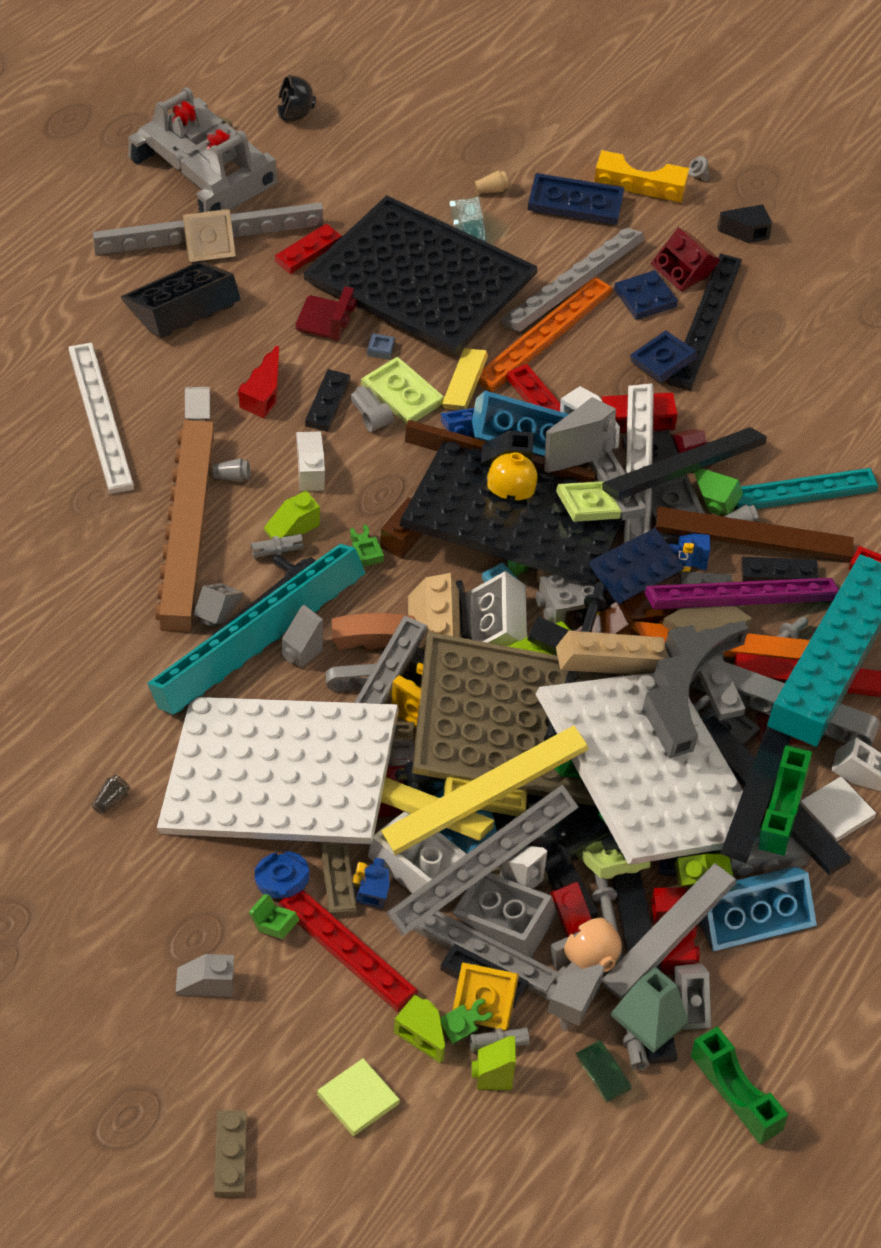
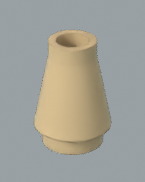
[474,170,509,194]

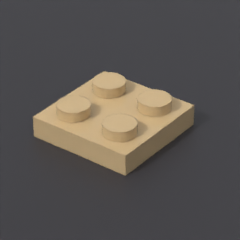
[183,209,235,262]

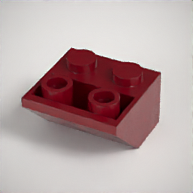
[650,227,720,291]

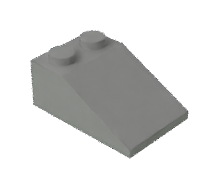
[544,397,616,473]
[453,873,557,958]

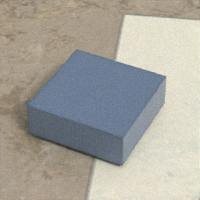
[367,333,395,360]

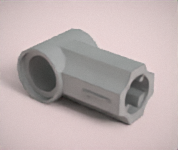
[351,385,394,432]

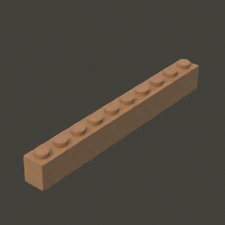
[155,420,214,632]

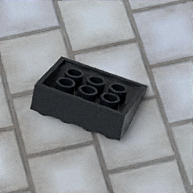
[121,261,241,337]

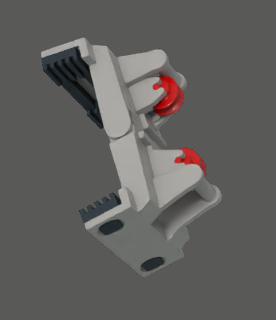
[128,87,278,213]

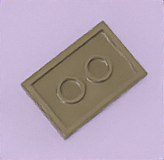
[663,606,752,632]

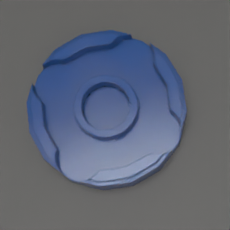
[254,851,310,898]

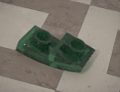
[575,1040,632,1102]

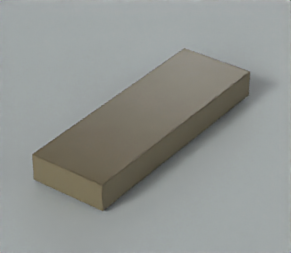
[320,842,357,917]

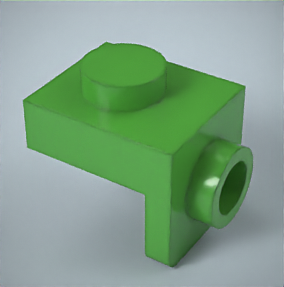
[249,894,299,939]

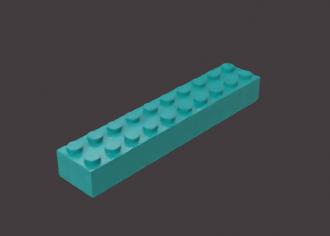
[767,555,881,747]

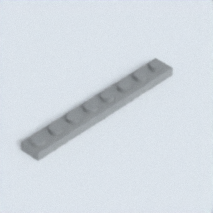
[502,228,645,331]
[386,785,578,936]

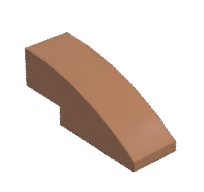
[332,613,415,651]

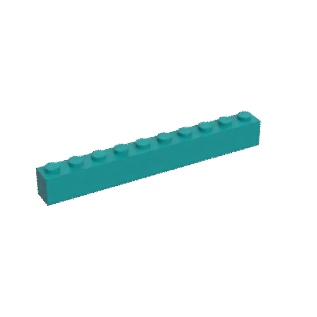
[147,544,366,714]

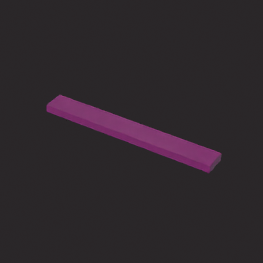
[645,578,839,609]

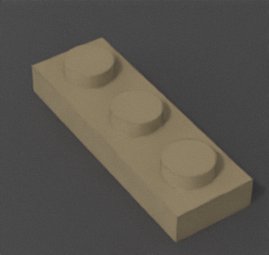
[214,1111,247,1197]

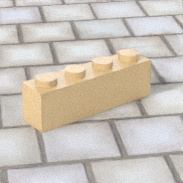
[556,631,668,675]

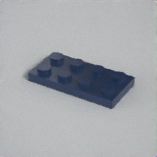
[528,173,624,225]
[589,528,684,605]

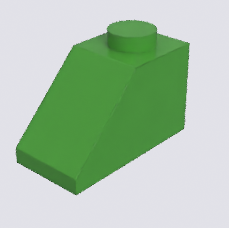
[694,468,743,516]

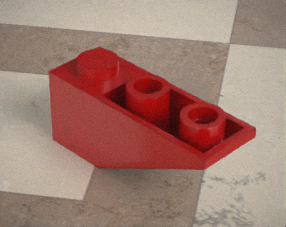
[237,345,279,418]

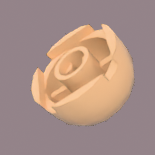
[564,918,622,972]

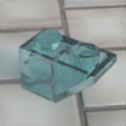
[450,196,487,242]

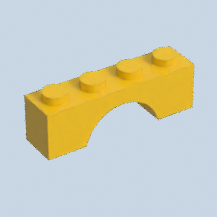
[594,150,689,203]

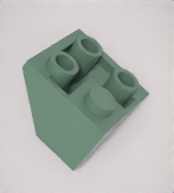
[611,967,689,1053]

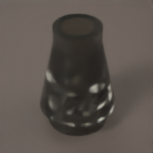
[91,774,130,815]

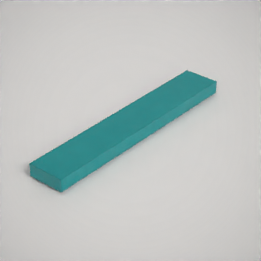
[735,468,878,510]

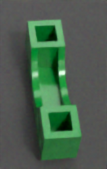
[758,745,812,856]
[690,1026,788,1145]

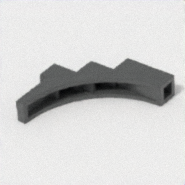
[643,621,749,758]

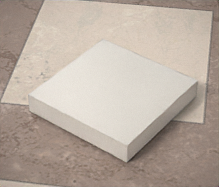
[800,776,876,842]

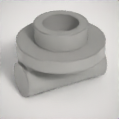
[689,156,710,181]

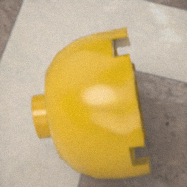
[487,453,538,500]

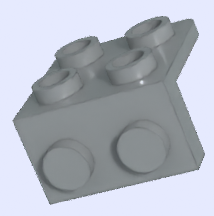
[536,574,604,624]

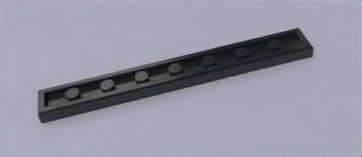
[668,253,742,391]
[602,427,767,500]
[703,715,851,875]
[720,726,792,863]
[612,871,677,1064]

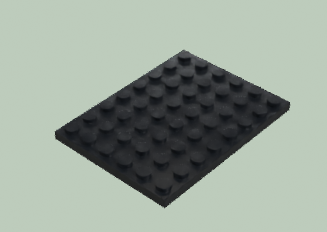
[304,195,537,355]
[400,442,623,586]

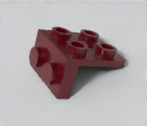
[295,286,357,341]

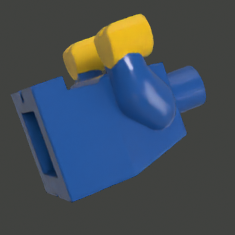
[668,534,710,575]
[353,858,390,909]

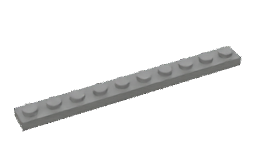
[93,203,323,255]

